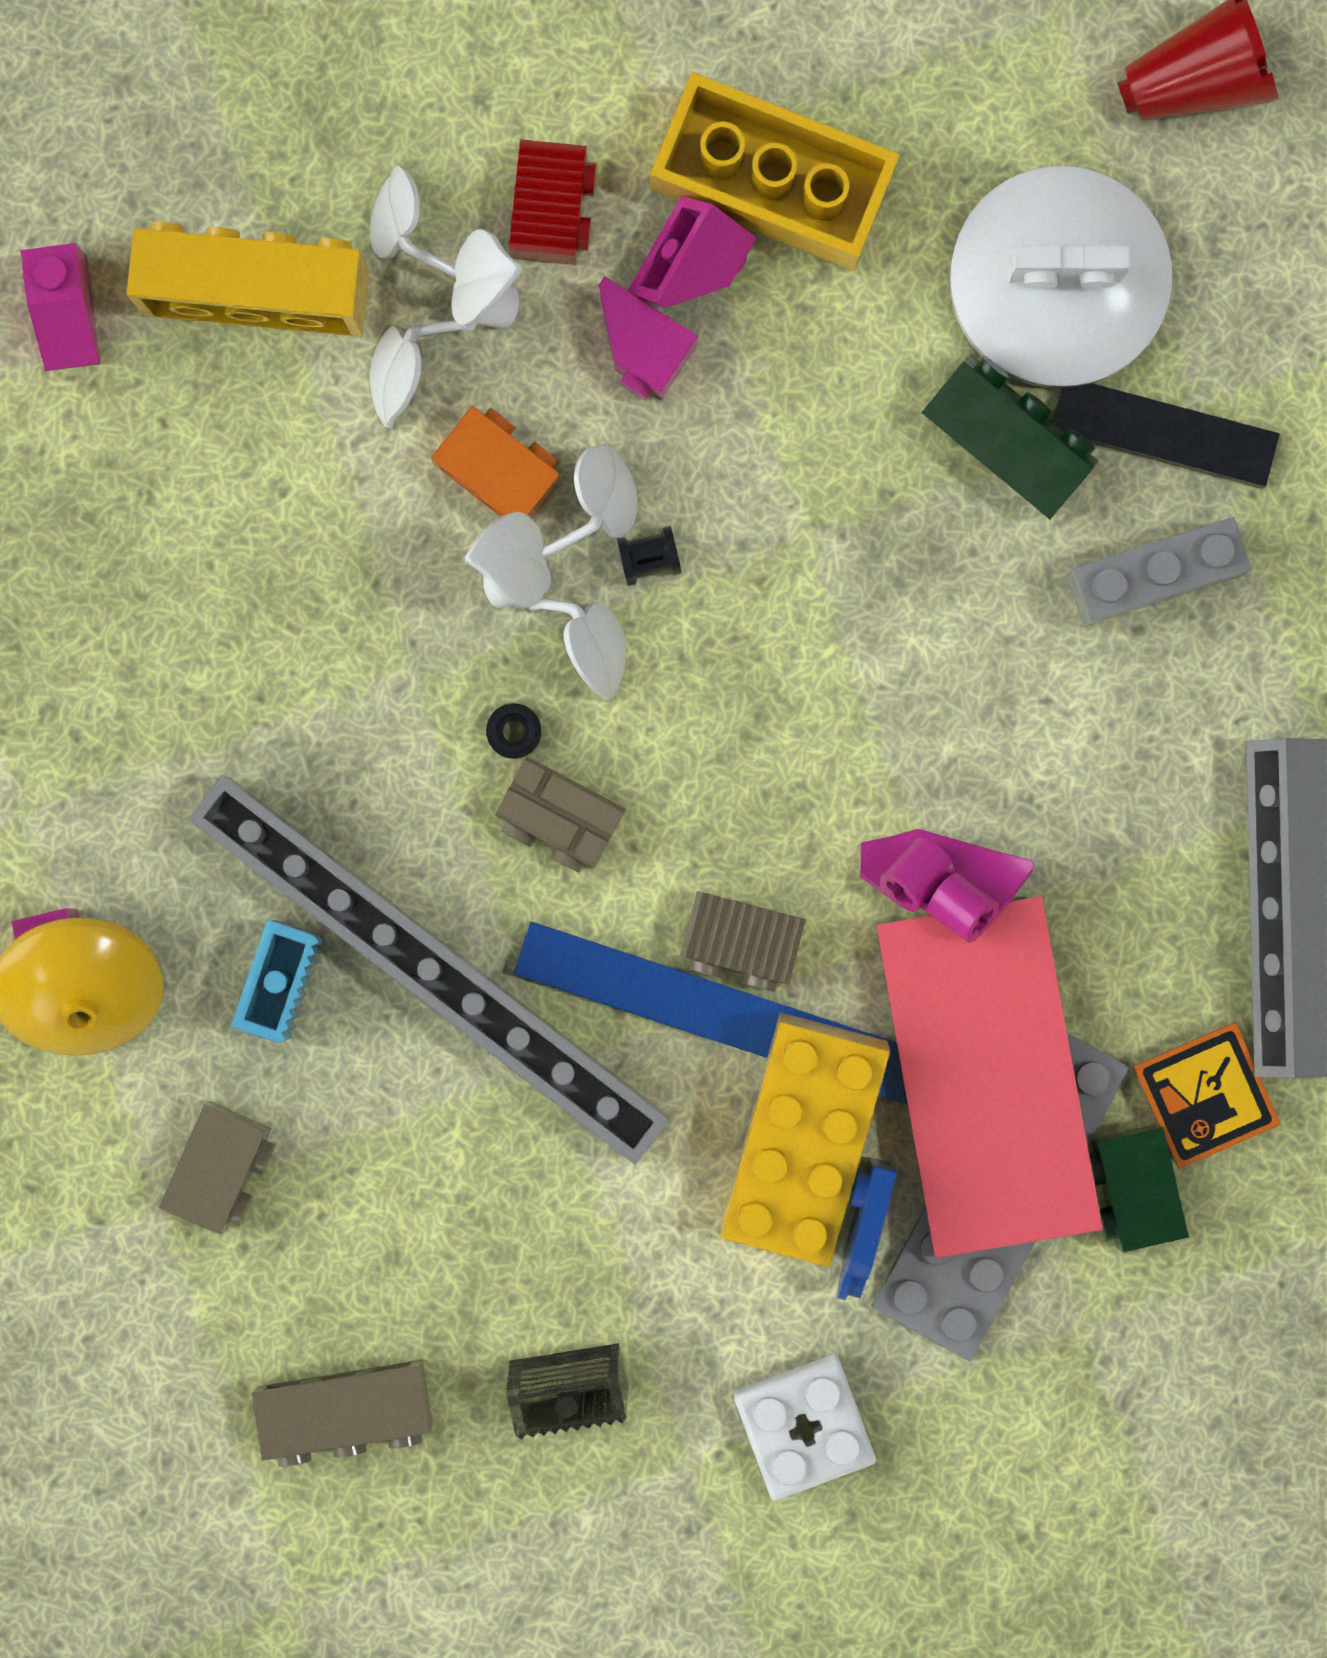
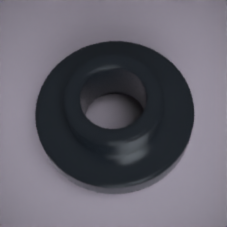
[486,703,542,759]

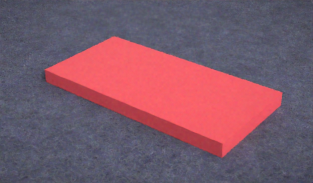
[876,896,1103,1258]

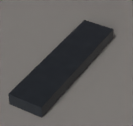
[1053,383,1280,489]

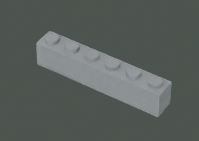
[1246,738,1327,1078]

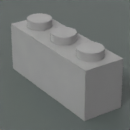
[1066,517,1252,627]

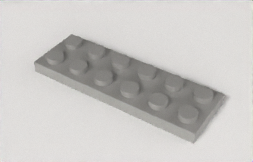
[871,1033,1130,1362]

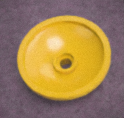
[0,918,163,1056]

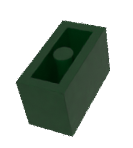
[1089,1124,1189,1253]

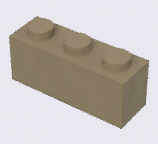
[252,1359,433,1467]

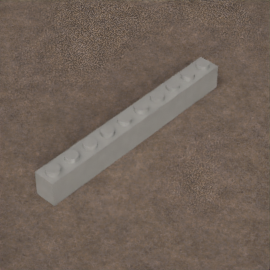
[188,775,670,1165]

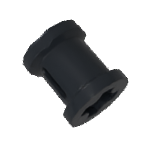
[617,526,682,586]

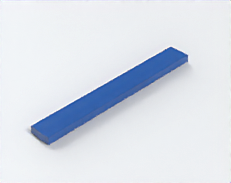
[513,921,908,1105]

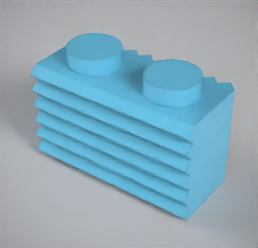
[231,919,325,1043]

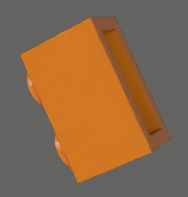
[431,405,562,519]

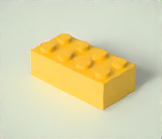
[650,72,900,272]
[127,221,369,337]
[721,1012,890,1268]

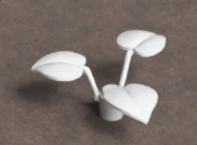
[370,165,523,430]
[464,444,638,702]

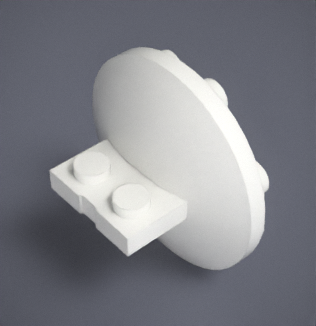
[949,166,1172,389]

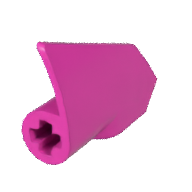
[860,829,1034,943]

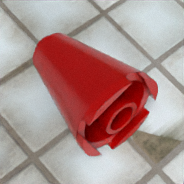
[1117,0,1279,121]

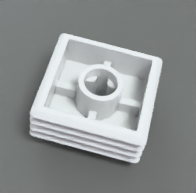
[734,1354,876,1501]

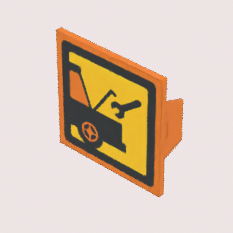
[1133,1022,1281,1169]

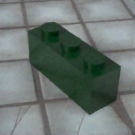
[921,355,1099,520]

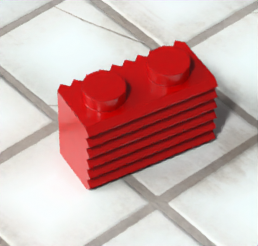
[509,139,597,265]

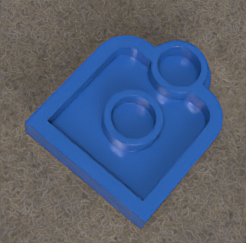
[836,1157,897,1300]

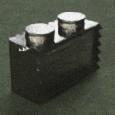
[506,1343,628,1440]

